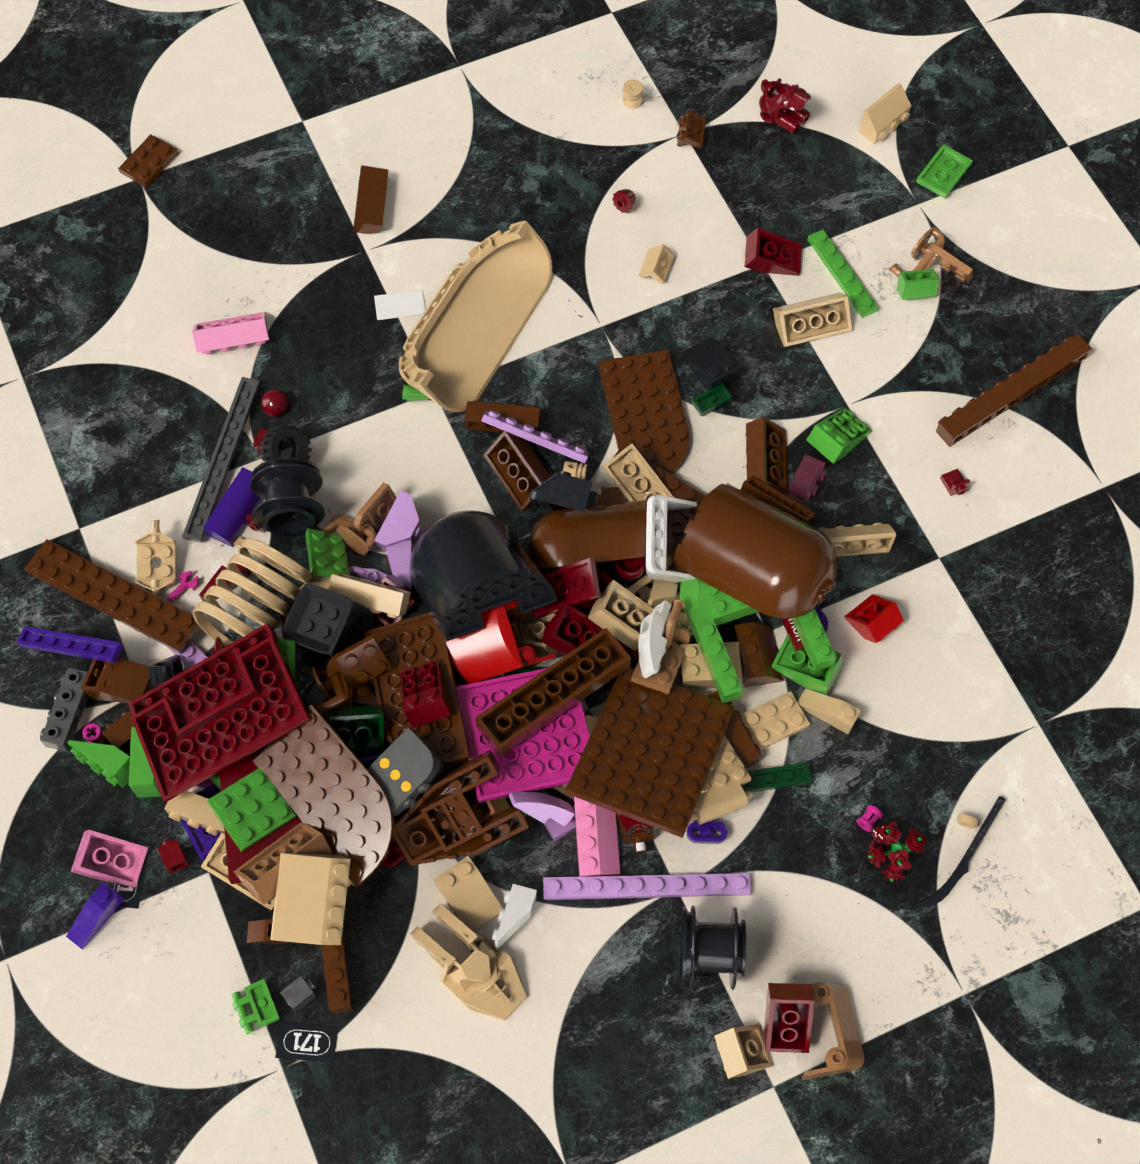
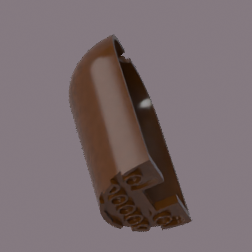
[672,483,838,618]

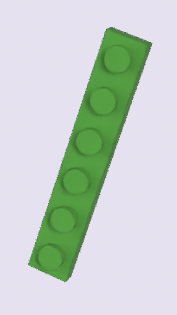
[807,230,878,318]

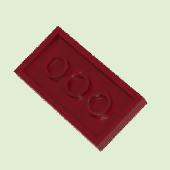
[534,558,601,618]

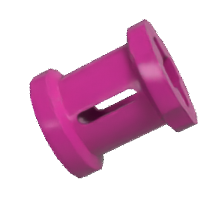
[82,724,105,744]
[856,805,883,832]

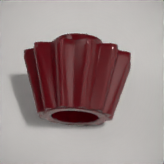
[612,189,636,213]

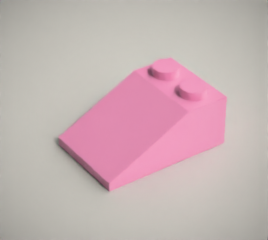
[71,829,148,888]

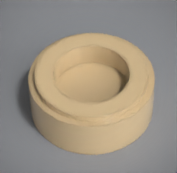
[957,814,978,829]

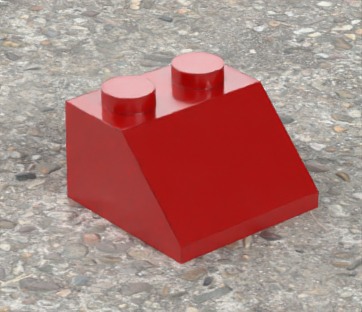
[844,594,904,643]

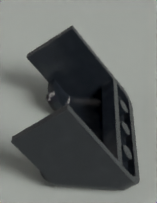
[529,471,597,512]

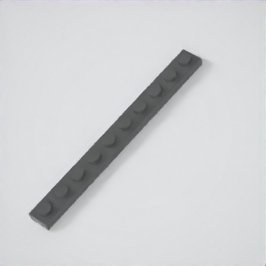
[182,377,260,543]

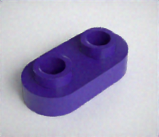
[686,821,728,844]

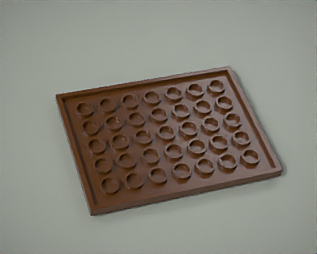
[565,667,735,838]

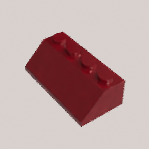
[541,603,627,656]

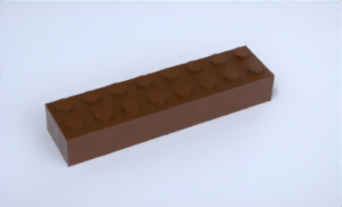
[475,628,631,757]

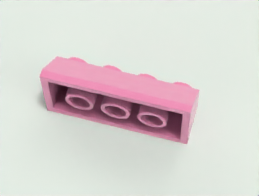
[192,312,269,354]
[573,796,620,877]

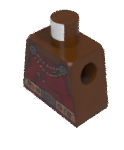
[616,813,654,854]

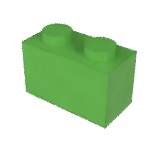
[896,269,939,300]

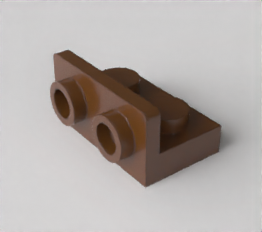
[676,111,706,148]

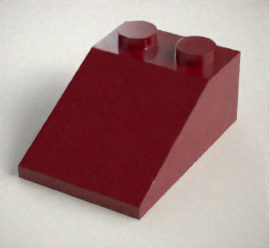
[744,228,802,276]

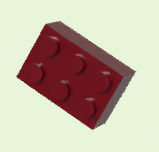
[764,983,814,1053]

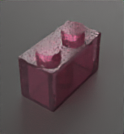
[788,454,826,501]

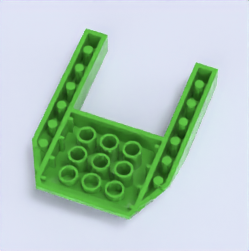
[679,571,836,703]

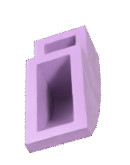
[509,792,575,826]

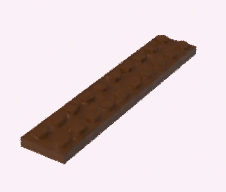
[24,539,200,654]

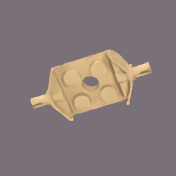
[135,520,176,597]

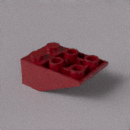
[400,659,451,728]

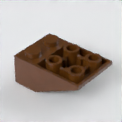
[81,658,151,703]

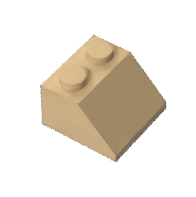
[715,1024,773,1079]

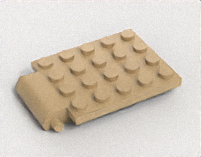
[690,735,752,825]

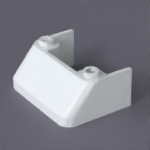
[646,495,697,583]

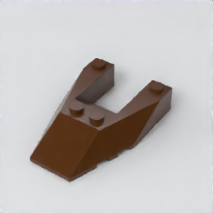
[393,750,531,866]

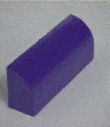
[203,467,263,548]

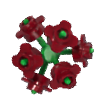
[867,822,927,882]

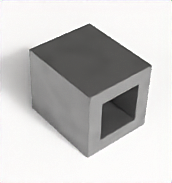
[280,976,316,1012]

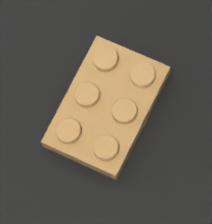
[741,691,810,750]

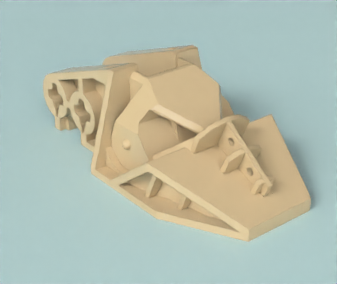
[410,904,526,1021]

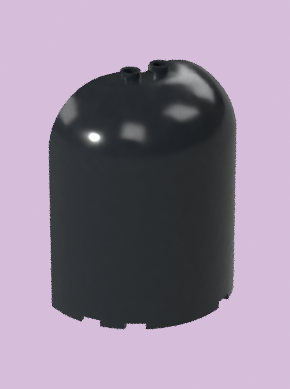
[410,510,558,641]

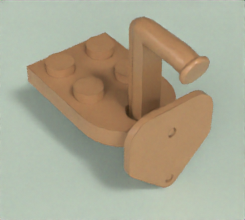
[889,227,973,283]
[322,482,397,555]
[631,599,691,694]

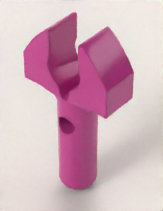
[167,571,199,602]

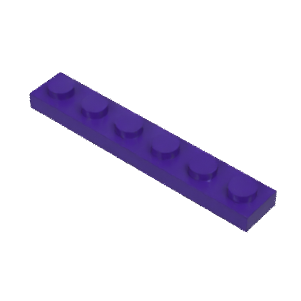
[17,626,124,663]

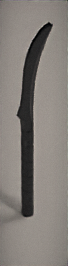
[918,796,1006,907]

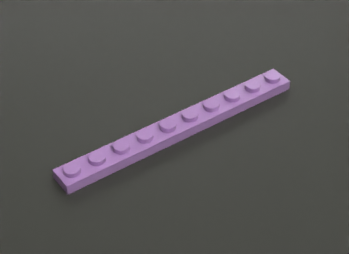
[543,873,751,900]

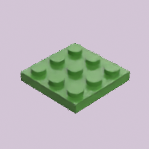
[207,768,296,852]

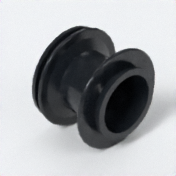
[250,457,325,536]
[680,905,746,990]

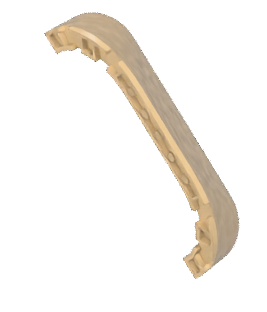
[399,221,552,412]

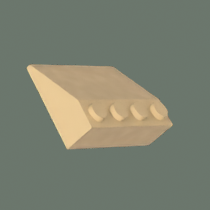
[271,853,351,945]

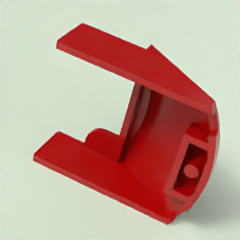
[445,600,557,684]

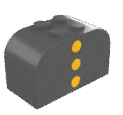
[368,727,444,816]

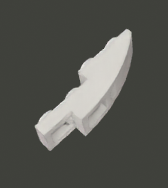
[638,600,672,678]

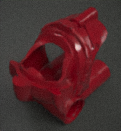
[759,78,811,135]

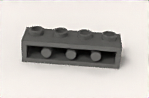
[40,668,89,752]

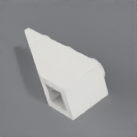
[492,884,537,949]

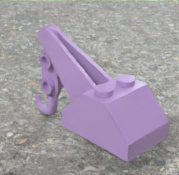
[349,490,423,590]

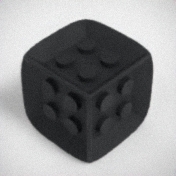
[282,584,374,661]

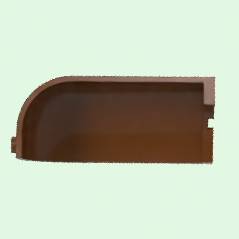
[528,500,675,569]

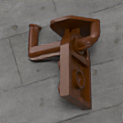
[312,635,392,714]

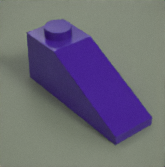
[66,882,125,950]

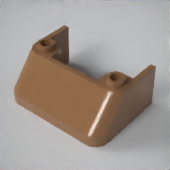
[802,982,865,1080]

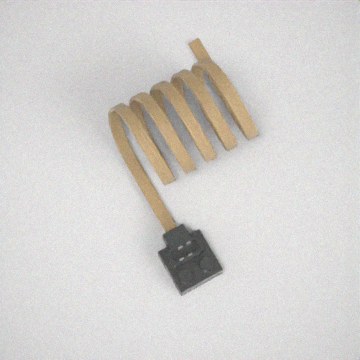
[192,536,334,709]

